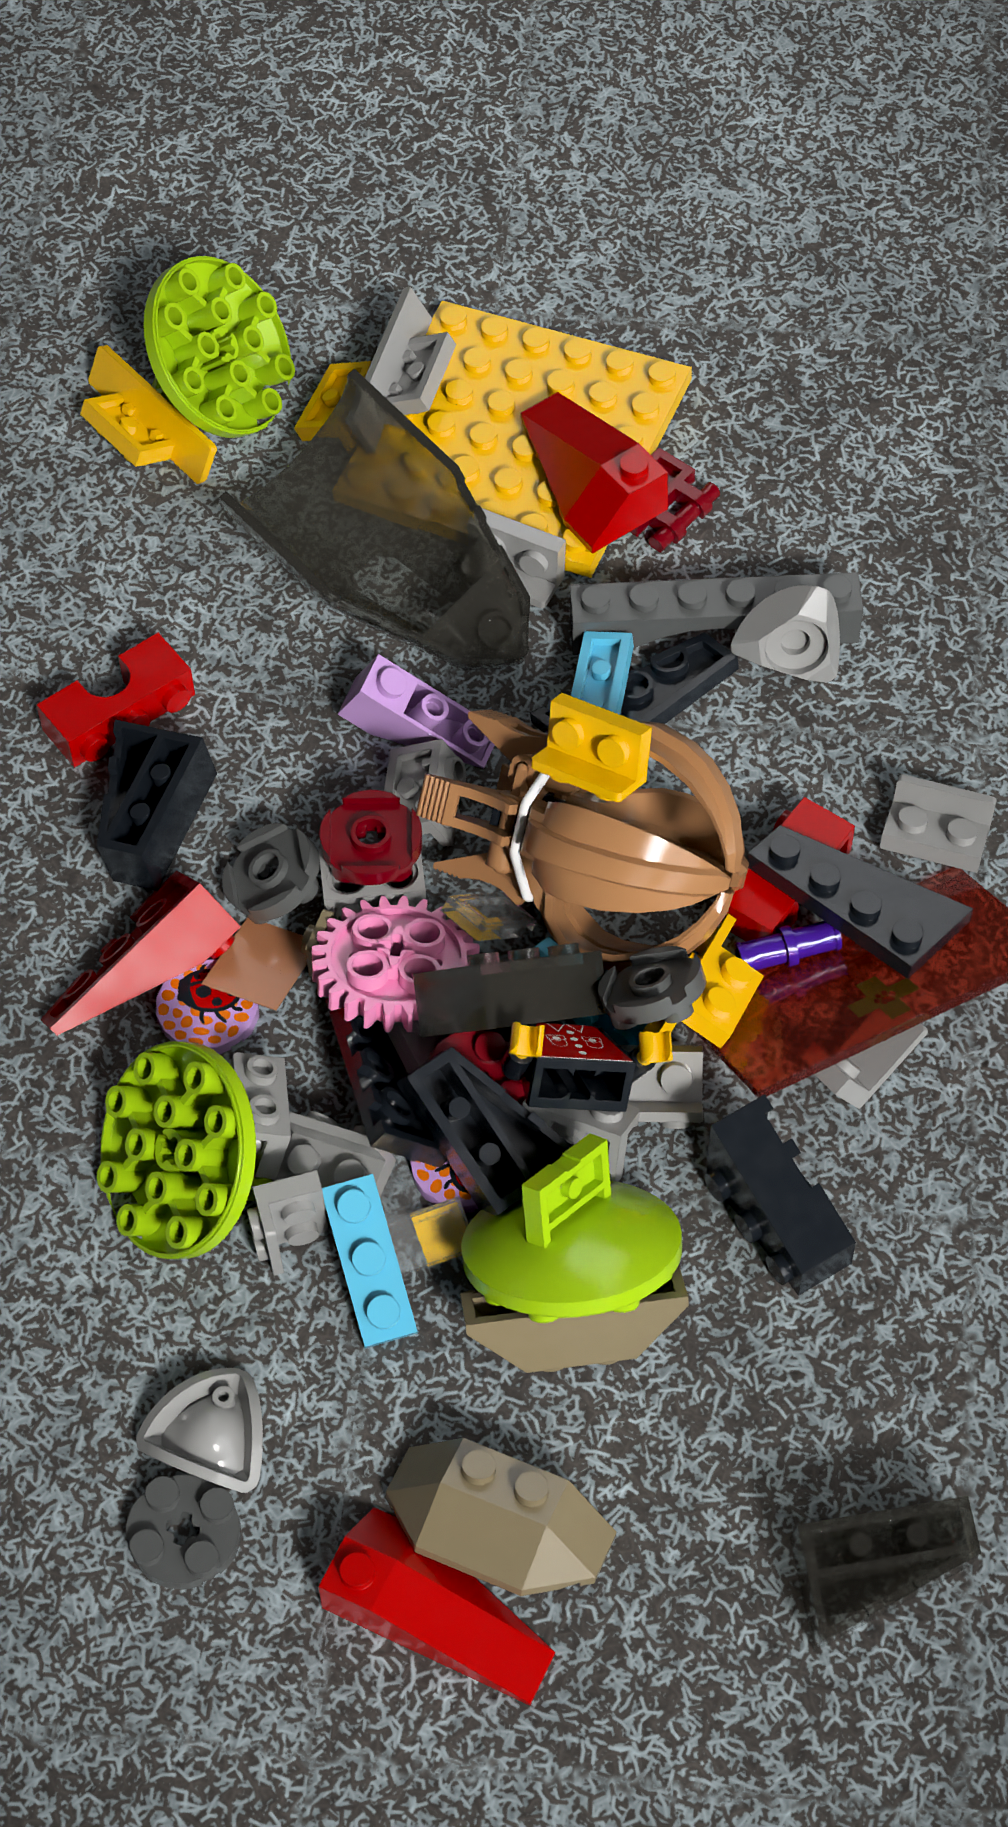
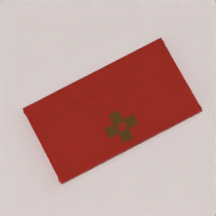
[692,867,1008,1098]

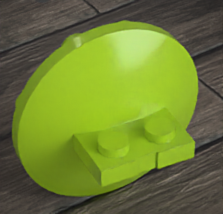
[143,256,295,438]
[97,1041,273,1259]
[461,1133,682,1323]

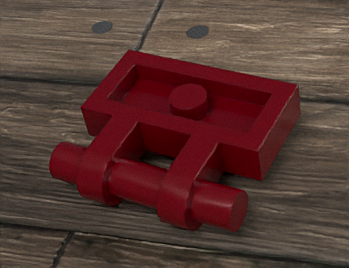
[630,448,720,553]

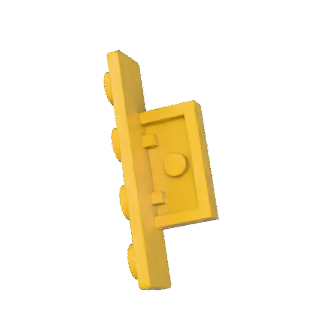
[80,345,217,484]
[642,913,764,1049]

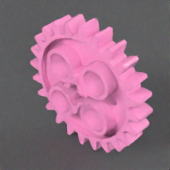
[312,896,481,1032]

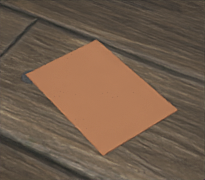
[201,917,307,1011]

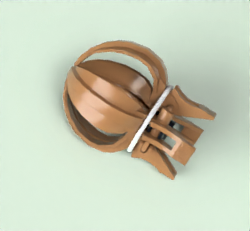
[416,709,749,971]

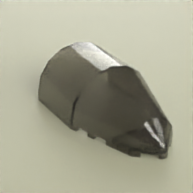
[219,368,530,671]

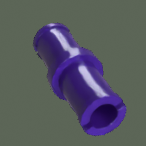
[734,921,842,970]

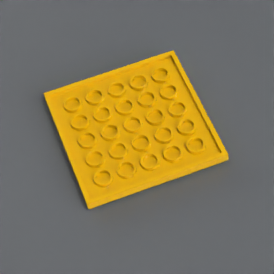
[332,301,692,578]

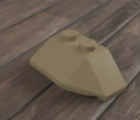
[460,1265,689,1373]
[385,1438,617,1596]

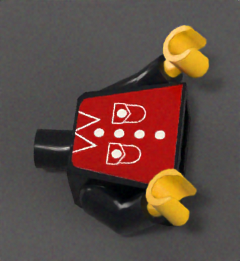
[501,1020,673,1112]

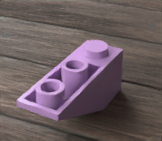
[338,654,494,768]

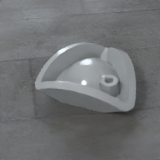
[731,585,840,683]
[136,1368,263,1493]

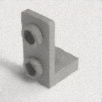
[801,998,928,1109]

